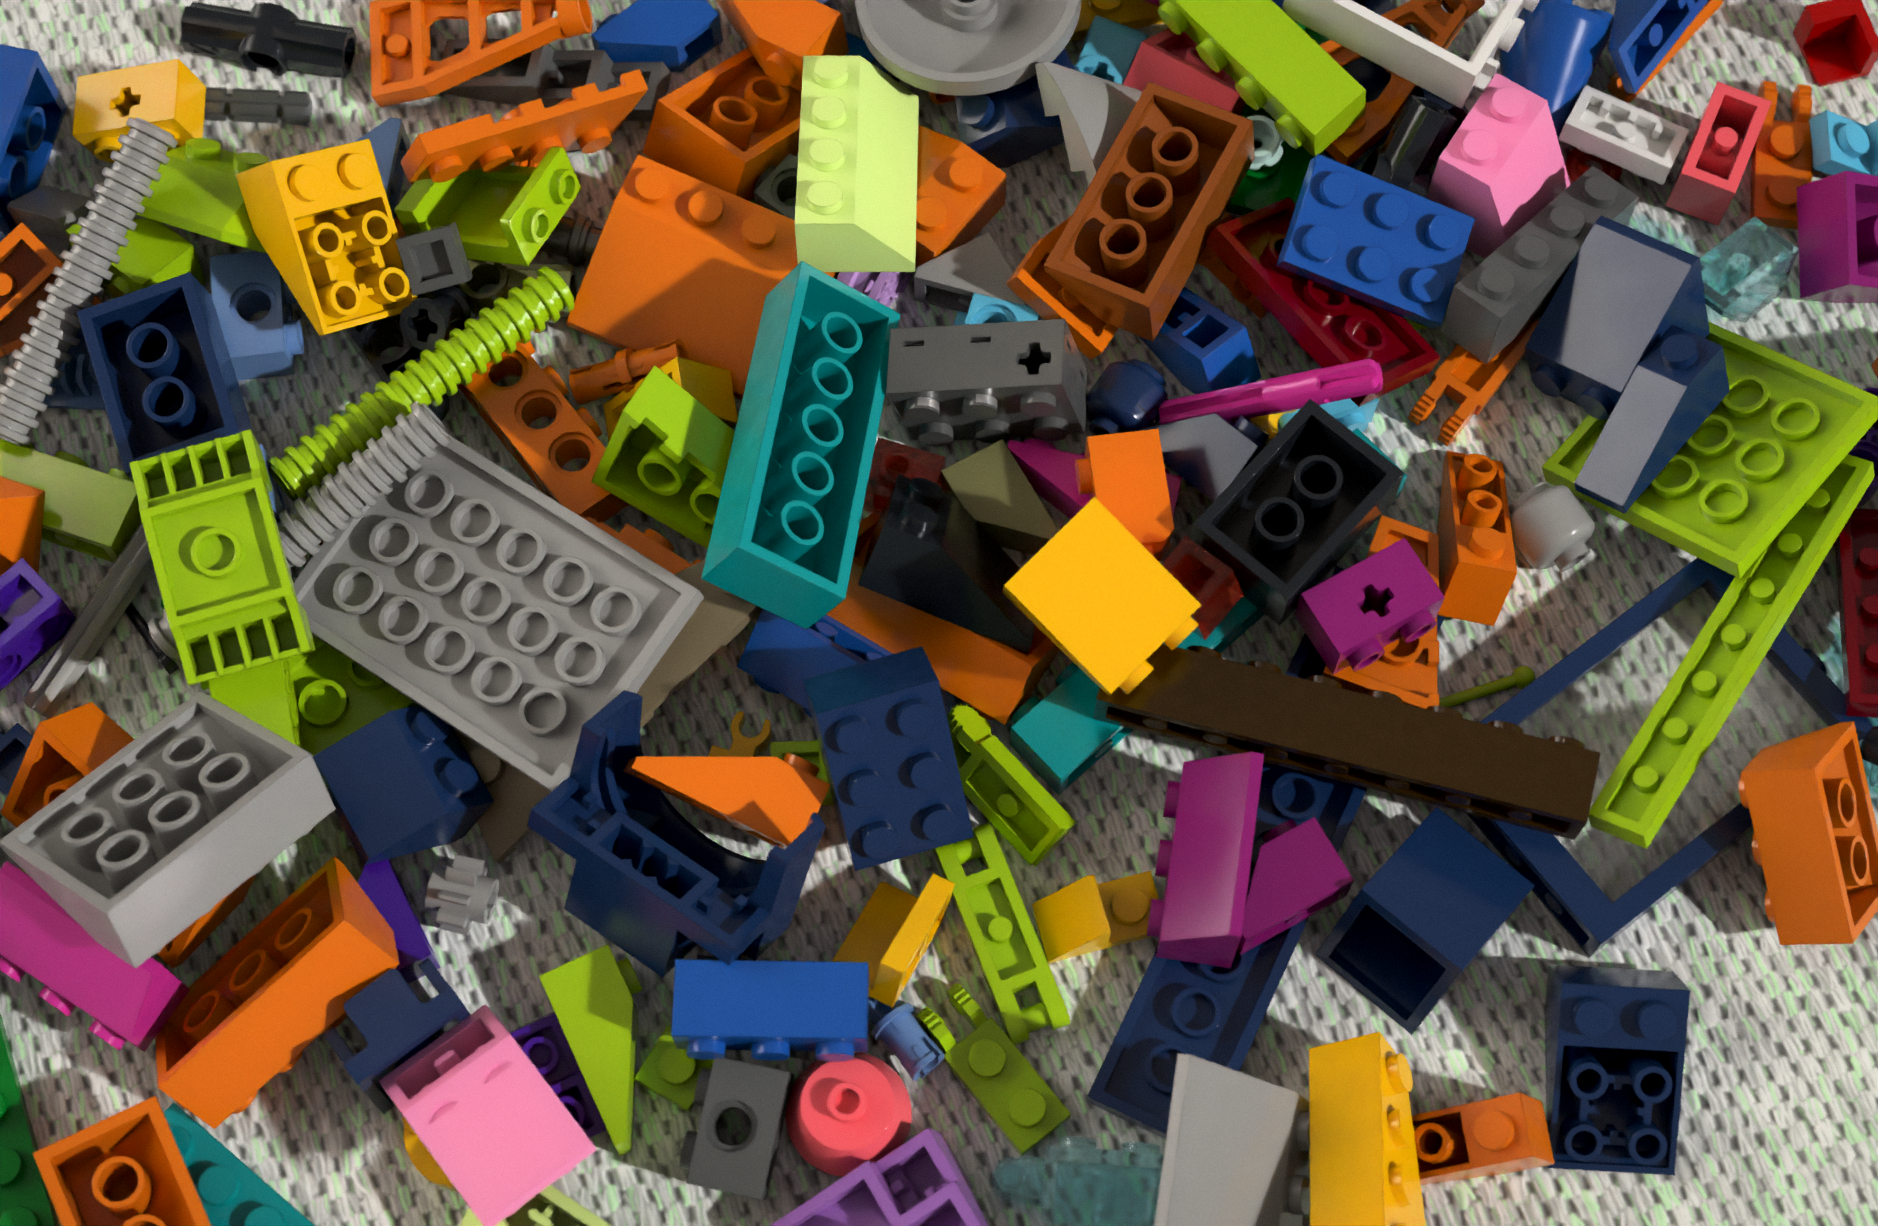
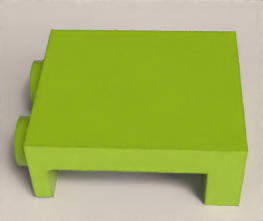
[394,147,582,266]

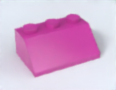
[0,861,190,1052]

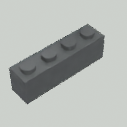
[1440,166,1639,364]

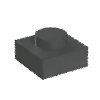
[395,222,473,296]

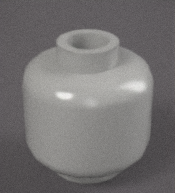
[1509,481,1595,572]

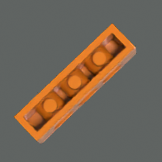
[457,341,629,523]

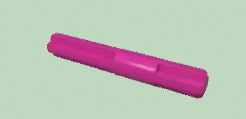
[1158,359,1383,425]

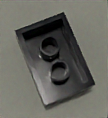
[1187,399,1404,626]

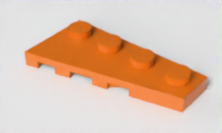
[400,69,648,183]

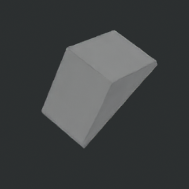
[914,232,1028,313]

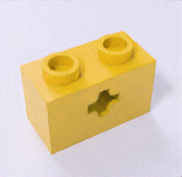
[72,59,206,163]

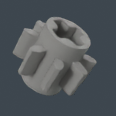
[425,854,499,935]

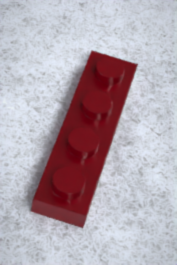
[1835,509,1878,718]

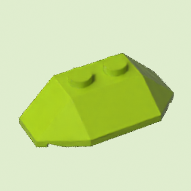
[136,138,269,253]

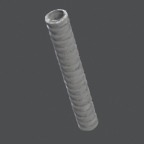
[0,117,178,446]
[148,401,451,663]

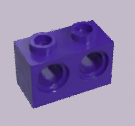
[0,558,76,691]

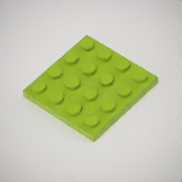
[1542,321,1878,579]

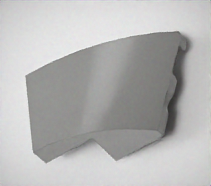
[1034,61,1142,187]

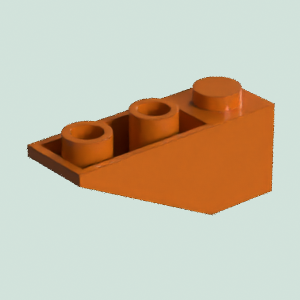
[1437,450,1517,626]
[1412,1092,1555,1185]

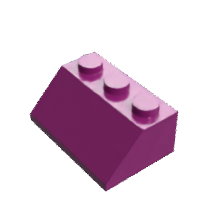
[1147,752,1264,968]

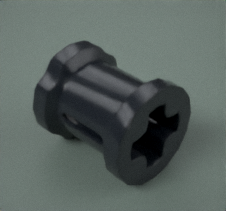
[400,286,475,351]

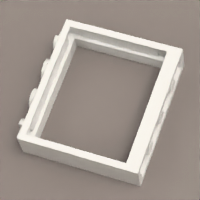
[1282,0,1540,109]

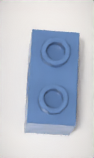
[210,251,304,381]

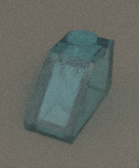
[1700,216,1799,323]

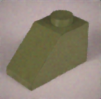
[941,439,1059,555]

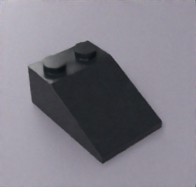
[858,474,1035,654]

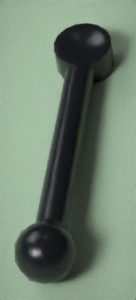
[125,602,179,675]

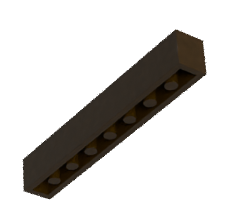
[1093,644,1601,840]

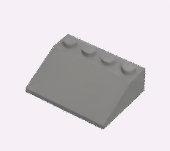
[0,691,336,969]
[1154,1054,1310,1226]

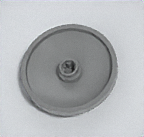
[855,0,1082,96]

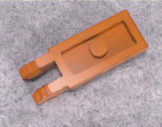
[1750,81,1812,230]
[1408,319,1539,447]

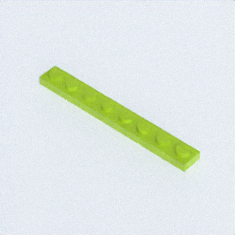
[1588,454,1875,849]

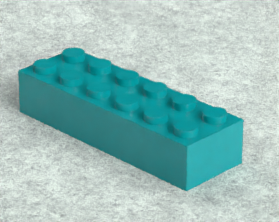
[701,261,901,630]

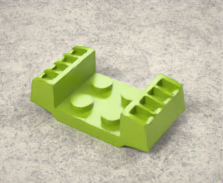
[129,429,316,685]

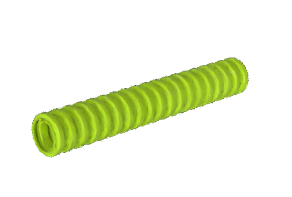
[269,266,575,501]

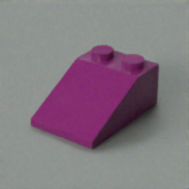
[1797,171,1878,303]

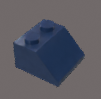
[313,705,494,865]

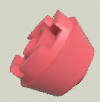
[785,1052,912,1177]

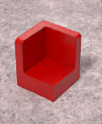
[1793,0,1878,87]

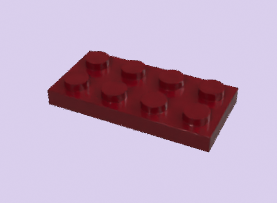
[1206,197,1441,407]

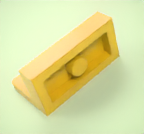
[832,873,955,1008]

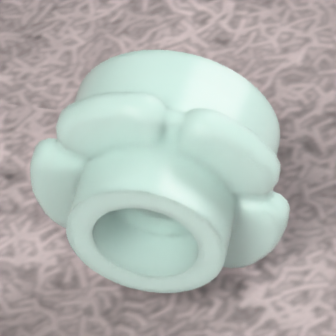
[1247,115,1284,170]

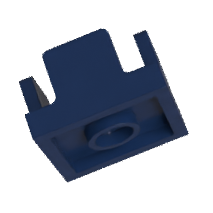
[323,957,471,1114]

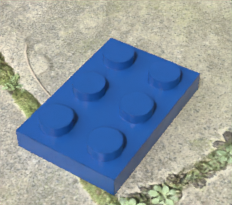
[1276,154,1475,329]

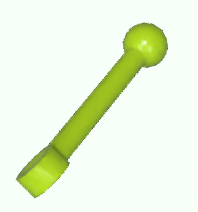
[1440,666,1535,708]

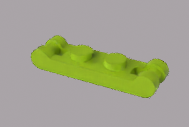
[932,822,1070,1045]

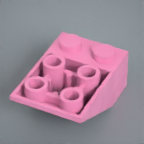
[379,1004,597,1226]

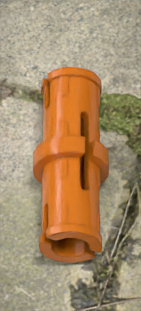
[569,338,689,405]

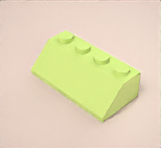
[795,55,919,272]

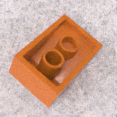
[642,47,802,201]
[915,125,1006,269]

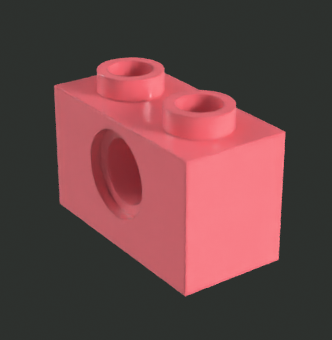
[1665,82,1772,226]

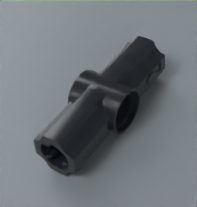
[180,2,357,78]
[1360,94,1457,197]

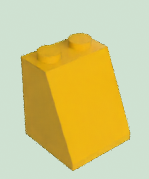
[1002,497,1201,695]

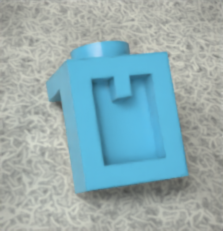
[1809,110,1878,176]

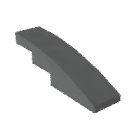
[441,39,672,121]

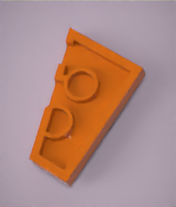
[1322,515,1440,709]

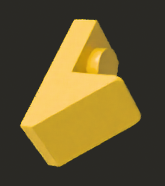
[1032,871,1159,963]

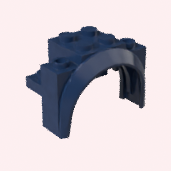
[527,690,826,978]

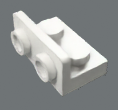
[1558,85,1690,185]

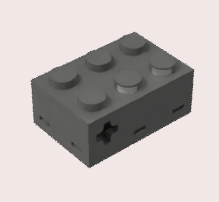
[886,319,1088,447]

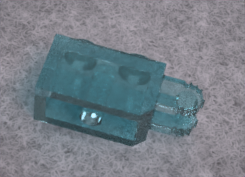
[991,1137,1164,1226]

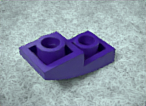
[509,1012,607,1138]

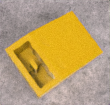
[236,139,418,336]

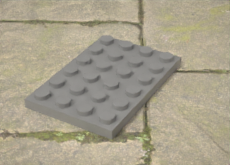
[293,436,704,792]

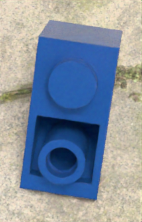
[591,0,723,73]

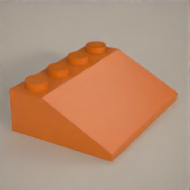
[566,154,839,400]

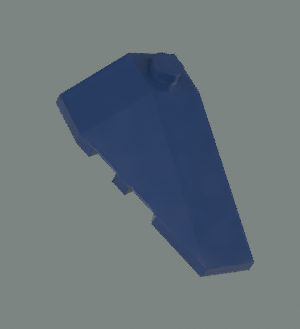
[955,48,1081,168]

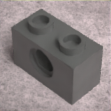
[679,1058,795,1200]

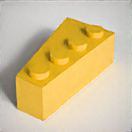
[1309,1031,1426,1226]

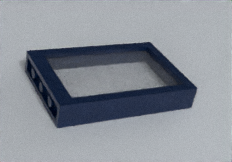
[1466,558,1873,958]

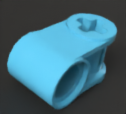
[1076,15,1149,85]

